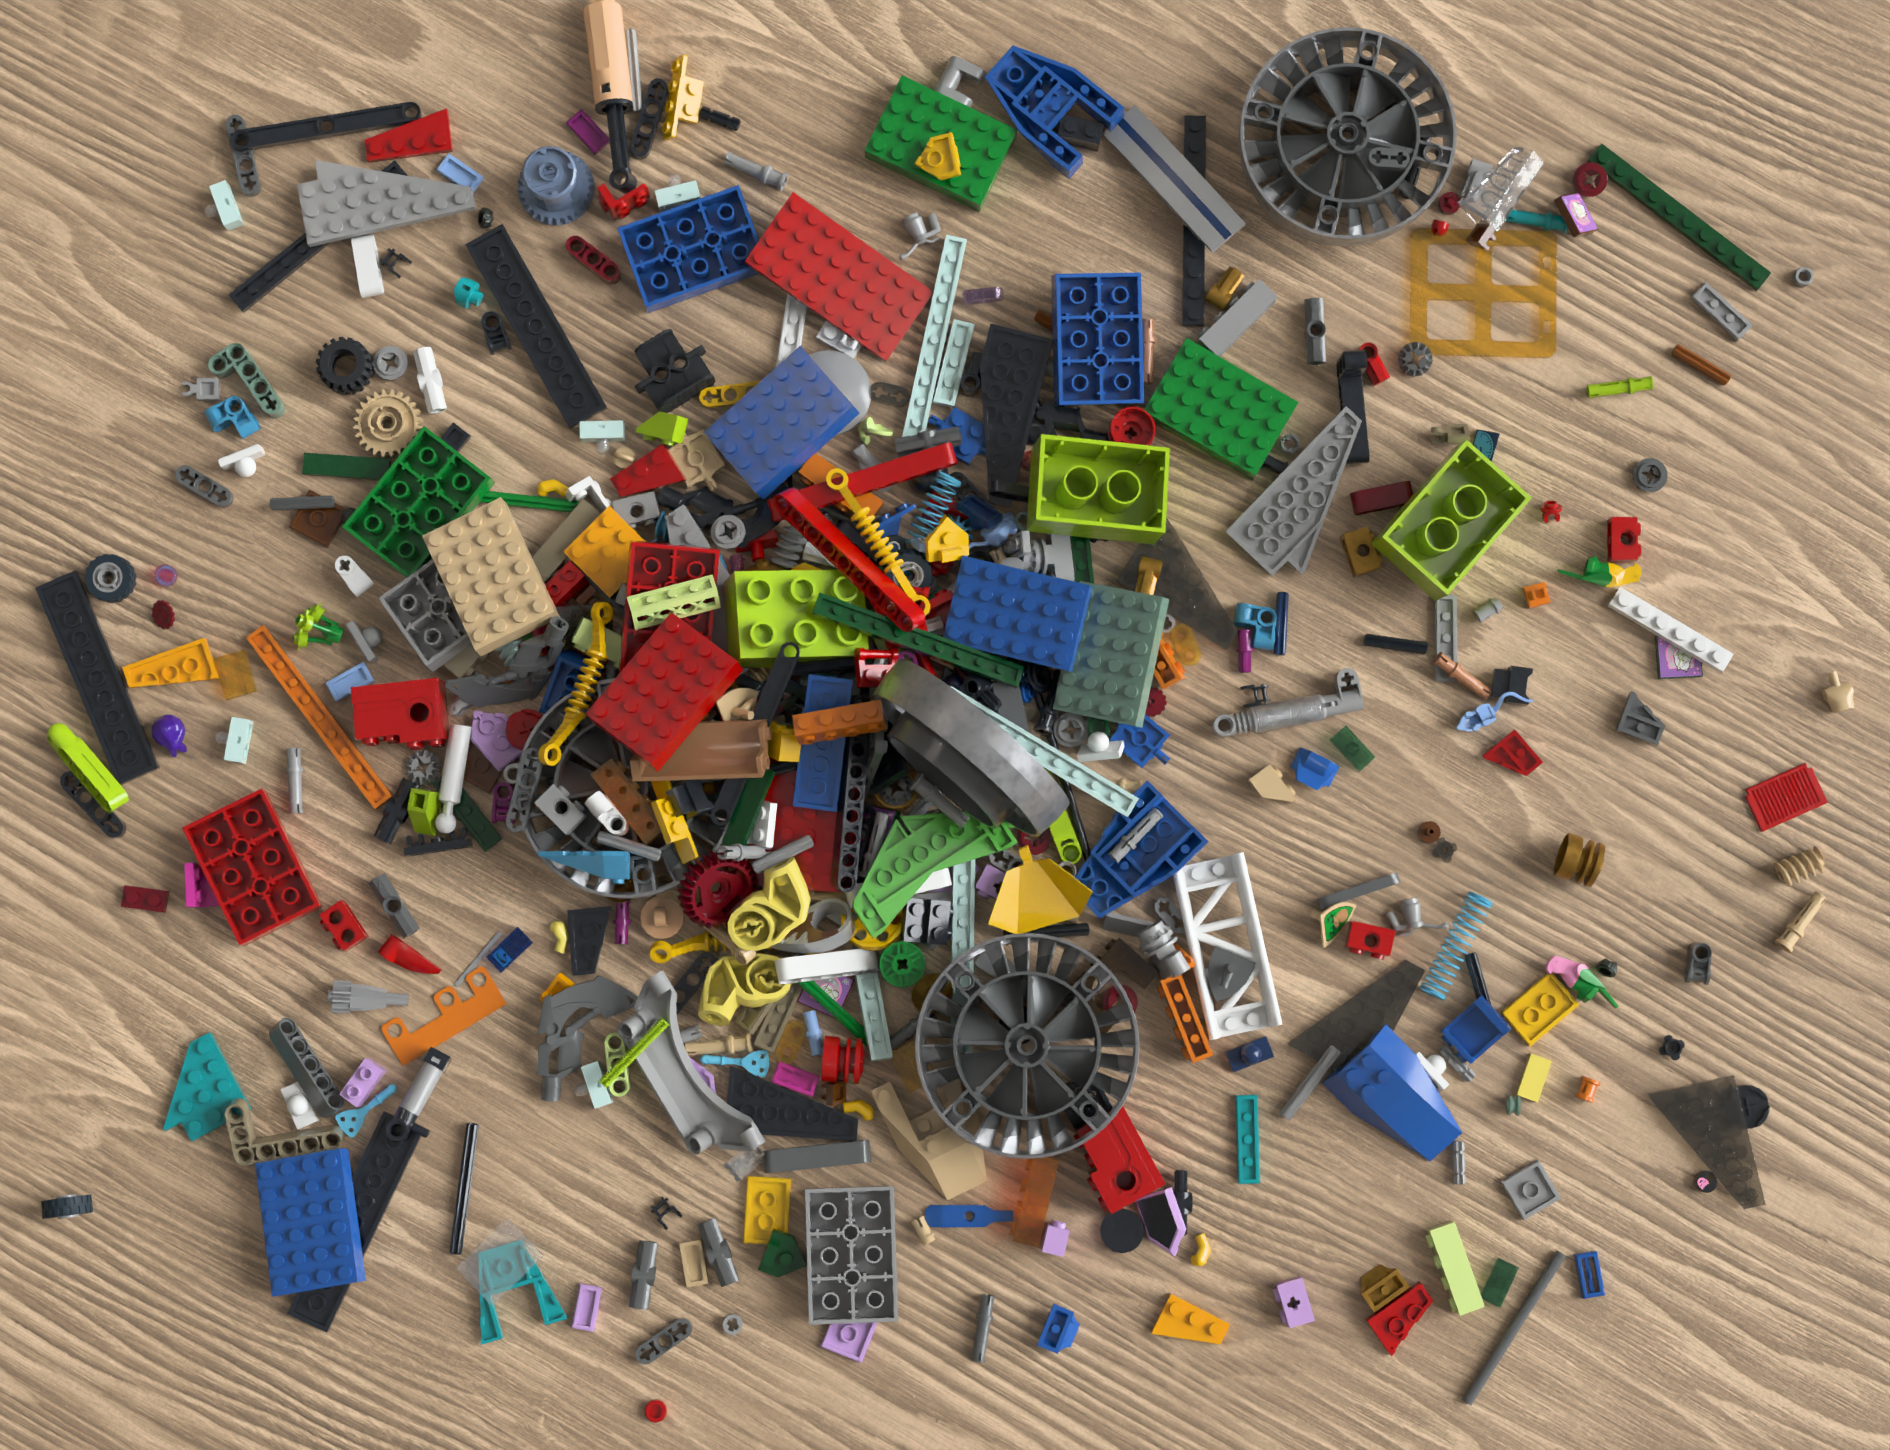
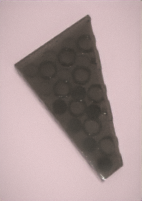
[1116,517,1238,650]

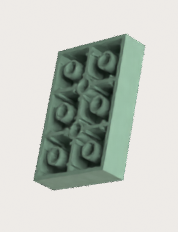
[1053,581,1169,728]

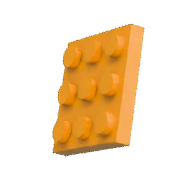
[563,506,646,598]

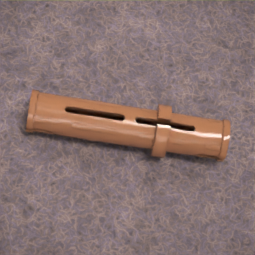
[1142,318,1156,385]
[1433,652,1492,701]

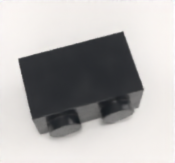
[1058,115,1104,151]

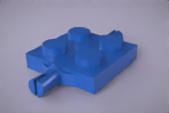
[928,407,986,466]
[1109,714,1170,769]

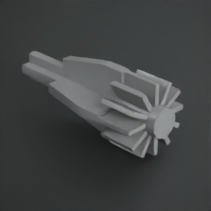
[328,980,409,1013]

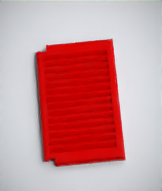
[1745,763,1828,832]

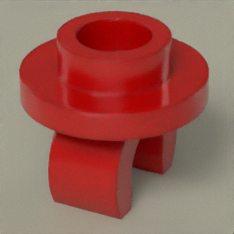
[1540,501,1562,523]

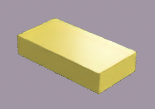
[1516,1053,1552,1102]

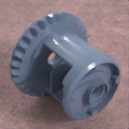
[517,146,595,225]

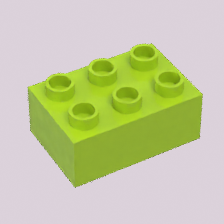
[1026,434,1170,544]
[1370,440,1532,601]
[723,570,869,668]

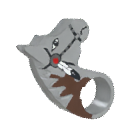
[771,898,855,953]

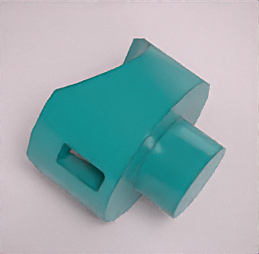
[453,278,484,309]

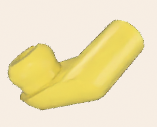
[550,921,570,954]

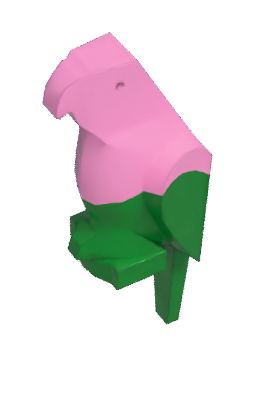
[1545,956,1618,1008]

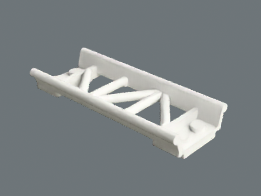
[1173,852,1282,1040]

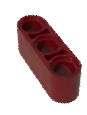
[566,236,621,285]
[1350,481,1413,515]

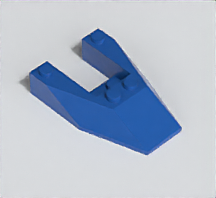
[985,45,1124,179]

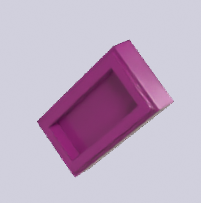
[566,109,610,155]

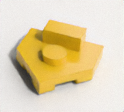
[914,132,961,180]
[925,515,969,563]

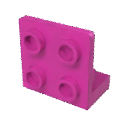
[184,863,220,908]

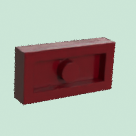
[121,885,169,913]

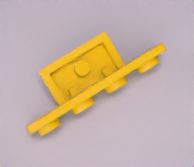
[662,54,704,141]
[651,780,699,864]

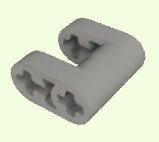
[935,56,987,107]

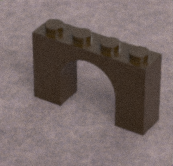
[1061,938,1159,1034]

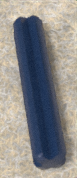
[1274,592,1289,656]

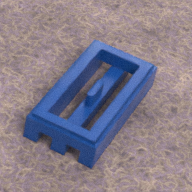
[1574,1251,1605,1299]

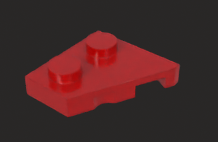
[1482,729,1543,776]

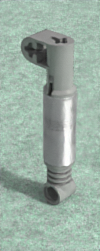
[1211,668,1364,738]

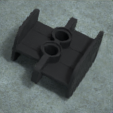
[634,329,715,413]

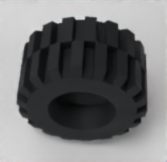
[316,337,374,395]

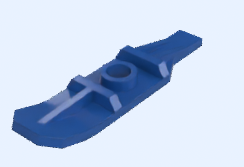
[925,1205,1013,1227]

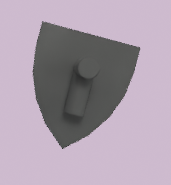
[1208,946,1256,1002]

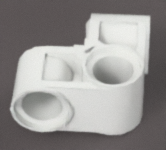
[585,791,629,836]

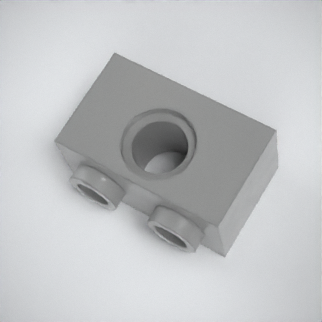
[612,491,661,530]
[534,784,587,835]

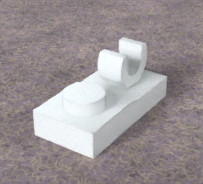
[816,321,861,358]

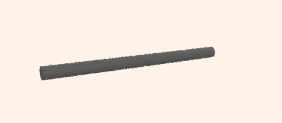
[1462,1250,1566,1406]

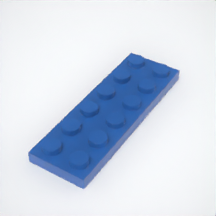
[793,674,853,812]

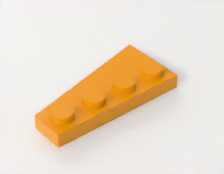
[122,638,220,688]

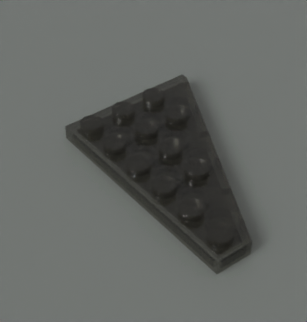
[1288,960,1425,1070]
[1648,1075,1766,1209]

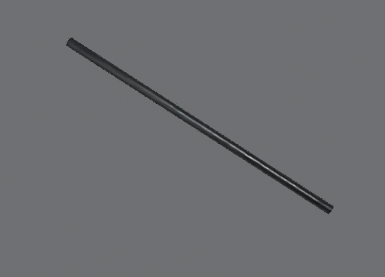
[1023,661,1091,862]

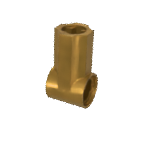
[1204,266,1244,311]
[1135,556,1163,595]

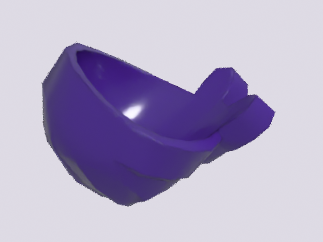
[151,714,187,757]

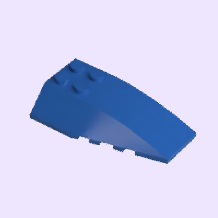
[1075,780,1209,919]
[1322,1024,1462,1161]

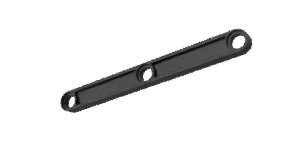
[231,102,422,151]
[711,642,801,826]

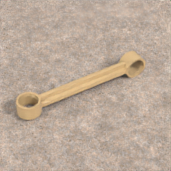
[656,873,756,965]

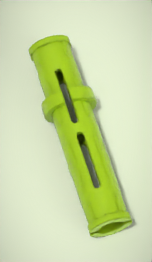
[1586,376,1654,398]

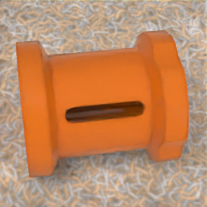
[1575,1076,1600,1103]

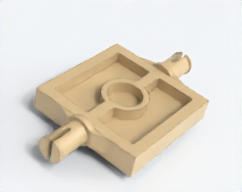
[668,429,726,492]

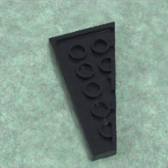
[727,1066,858,1141]

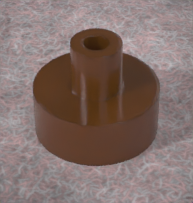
[1418,821,1441,843]

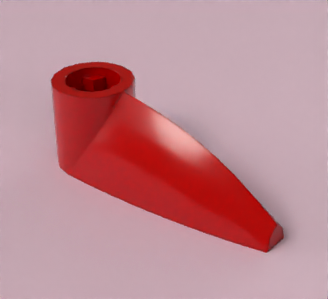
[378,934,442,974]

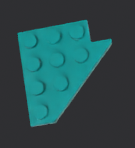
[163,1032,252,1142]

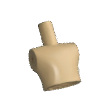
[1822,671,1854,713]

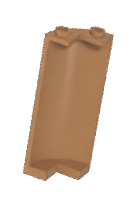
[630,719,772,782]

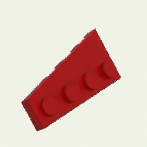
[365,108,453,163]

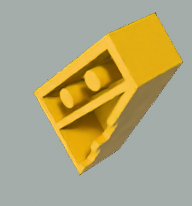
[768,721,801,762]

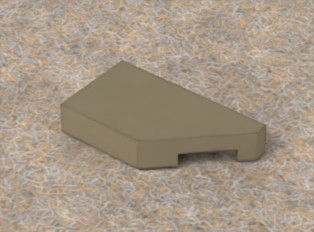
[735,1002,774,1034]

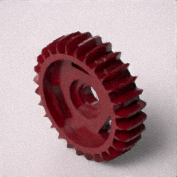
[677,850,757,929]

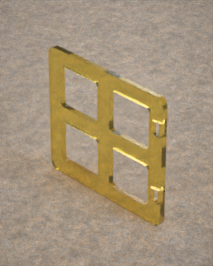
[1410,228,1557,358]

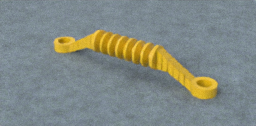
[826,468,930,616]
[538,602,613,766]
[650,931,825,963]

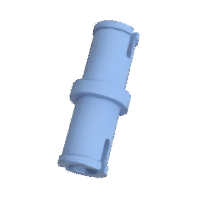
[802,1010,823,1056]

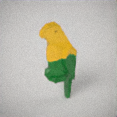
[1557,556,1642,588]

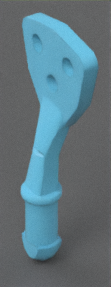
[700,1049,769,1077]
[335,1084,397,1138]

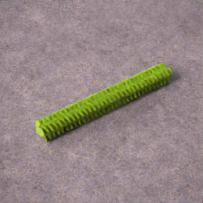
[598,1017,669,1088]

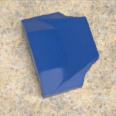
[1290,747,1339,790]
[1037,1303,1080,1354]

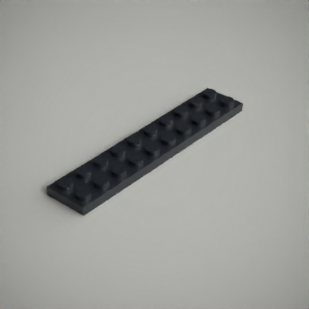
[465,224,608,429]
[35,571,160,785]
[287,1111,422,1333]

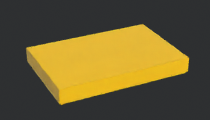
[1501,972,1580,1047]
[743,1176,791,1244]

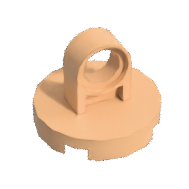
[640,897,684,939]

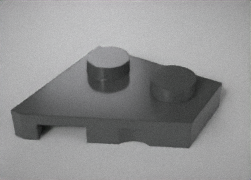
[1615,691,1665,746]

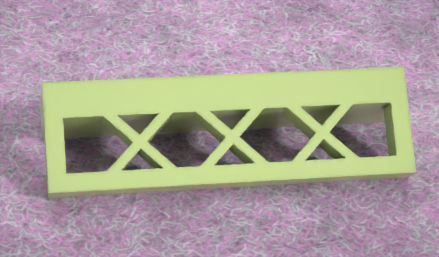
[627,575,721,630]

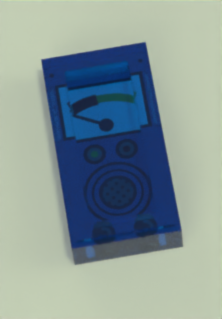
[486,927,534,973]

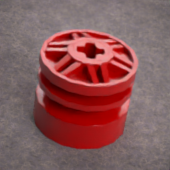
[1107,407,1156,446]
[821,1036,865,1084]

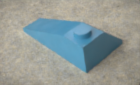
[538,851,630,884]

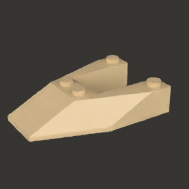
[870,1059,987,1200]

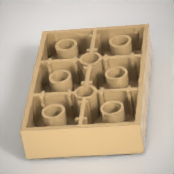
[422,497,560,656]

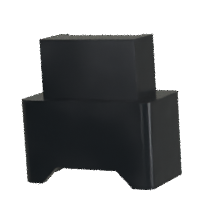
[1490,666,1533,706]
[666,779,714,819]

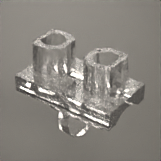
[724,1146,764,1182]

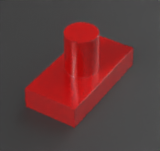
[735,530,779,563]

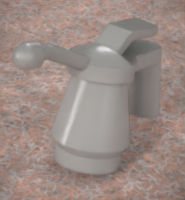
[899,212,941,260]
[1385,897,1449,937]

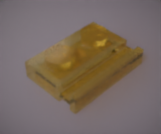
[214,650,257,701]
[891,1040,933,1093]

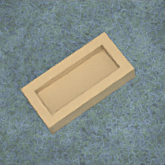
[679,1239,709,1287]

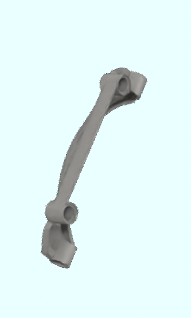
[617,970,765,1155]

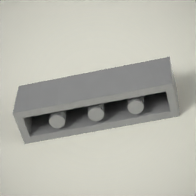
[1198,279,1278,357]

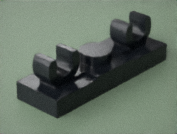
[404,827,473,857]

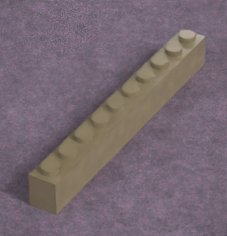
[443,499,601,678]

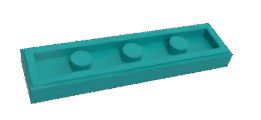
[1235,1095,1260,1184]

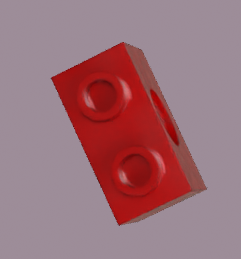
[1607,517,1641,563]
[545,561,589,607]
[1345,921,1396,960]

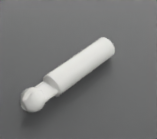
[435,724,472,833]

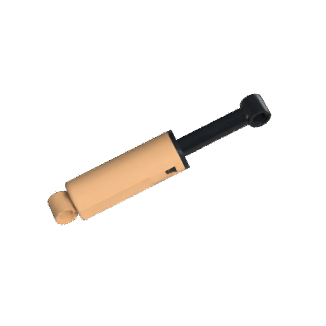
[583,0,637,194]

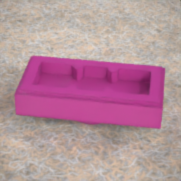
[771,1061,820,1097]

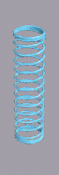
[903,471,962,576]
[1419,891,1493,1000]

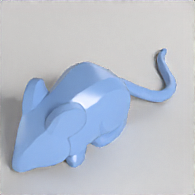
[966,512,1018,557]
[1456,692,1533,732]

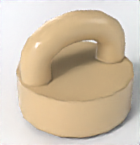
[613,447,636,469]

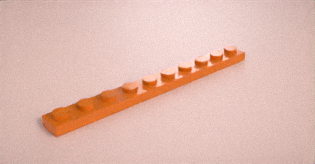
[246,625,393,810]

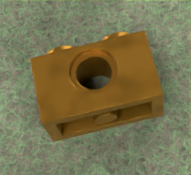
[1340,527,1382,578]

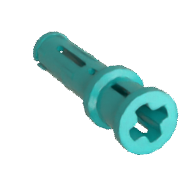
[1503,208,1568,234]

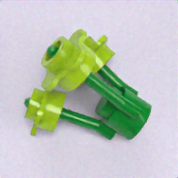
[292,603,344,651]

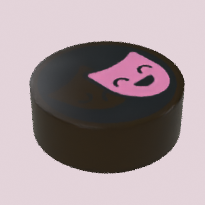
[1694,1170,1717,1193]

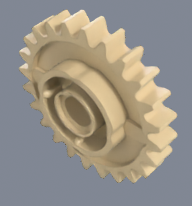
[353,389,423,459]

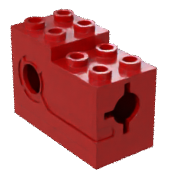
[351,678,449,750]
[1073,1106,1165,1214]

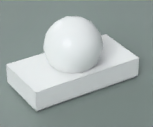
[218,444,265,478]
[1077,731,1125,762]
[1415,1052,1449,1092]
[281,1082,319,1130]

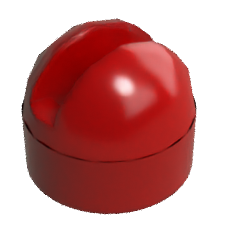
[1431,219,1450,236]

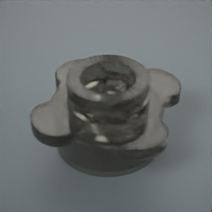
[1431,837,1457,863]

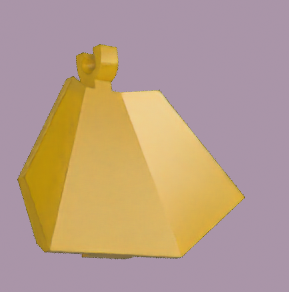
[988,845,1093,934]

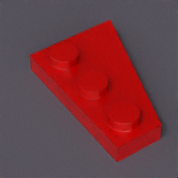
[610,444,687,497]
[1365,1281,1433,1357]

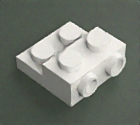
[746,800,777,847]

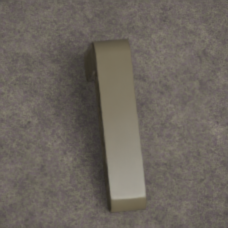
[225,1098,344,1165]

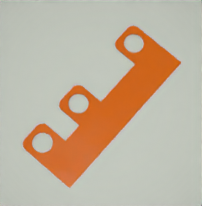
[382,967,507,1066]

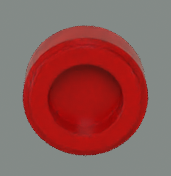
[645,1399,667,1423]

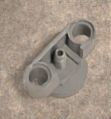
[1020,533,1074,581]
[1137,920,1190,978]

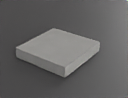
[1500,1160,1561,1220]

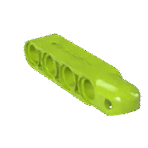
[47,723,129,813]
[1042,766,1082,864]

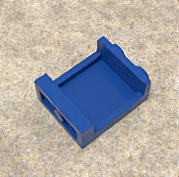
[1441,995,1511,1064]

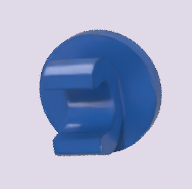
[1019,682,1034,704]

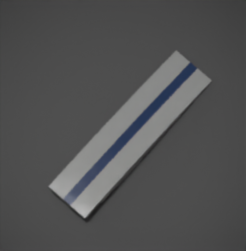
[1102,105,1245,253]

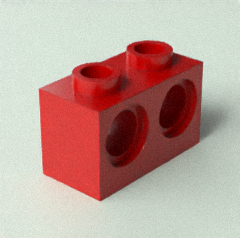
[319,900,369,951]

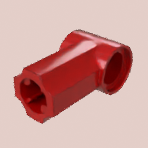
[1357,342,1390,387]

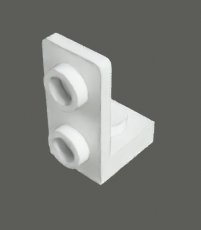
[565,476,613,513]

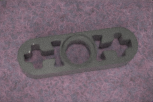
[175,465,234,508]
[635,1318,693,1365]

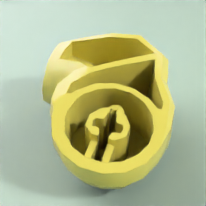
[728,857,810,951]
[698,953,791,1026]

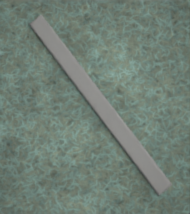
[454,931,502,987]

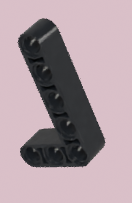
[1336,350,1370,464]

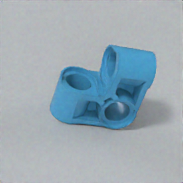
[204,396,261,439]
[1234,603,1277,651]

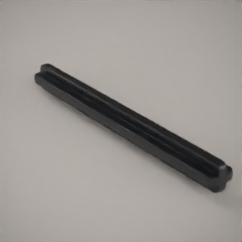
[449,1122,479,1255]

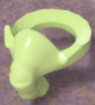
[858,417,893,445]

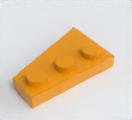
[1151,1293,1230,1344]

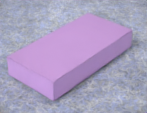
[572,1283,602,1332]

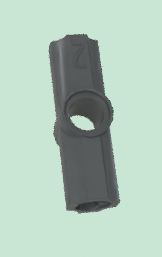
[1304,298,1326,365]
[895,426,962,457]
[368,873,420,939]
[698,1218,739,1287]
[629,1240,658,1310]

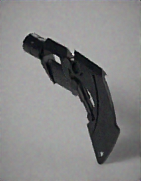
[1028,399,1107,444]
[657,475,793,548]
[736,659,872,725]

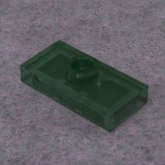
[1329,726,1375,772]
[1481,1258,1519,1308]

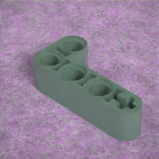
[208,343,285,418]

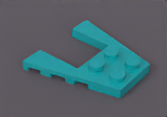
[478,1239,567,1345]

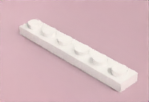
[1608,587,1734,674]

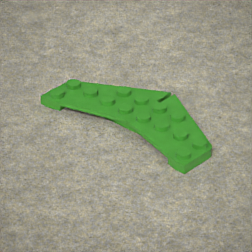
[852,812,1017,939]

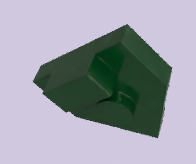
[758,1228,807,1277]

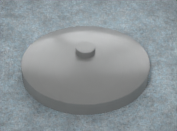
[809,350,871,436]

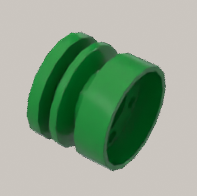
[879,941,926,988]

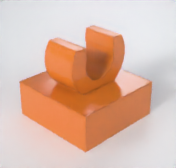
[1523,582,1551,609]

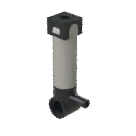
[385,1047,452,1143]

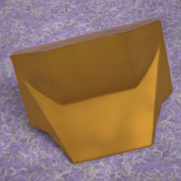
[1360,1264,1410,1312]

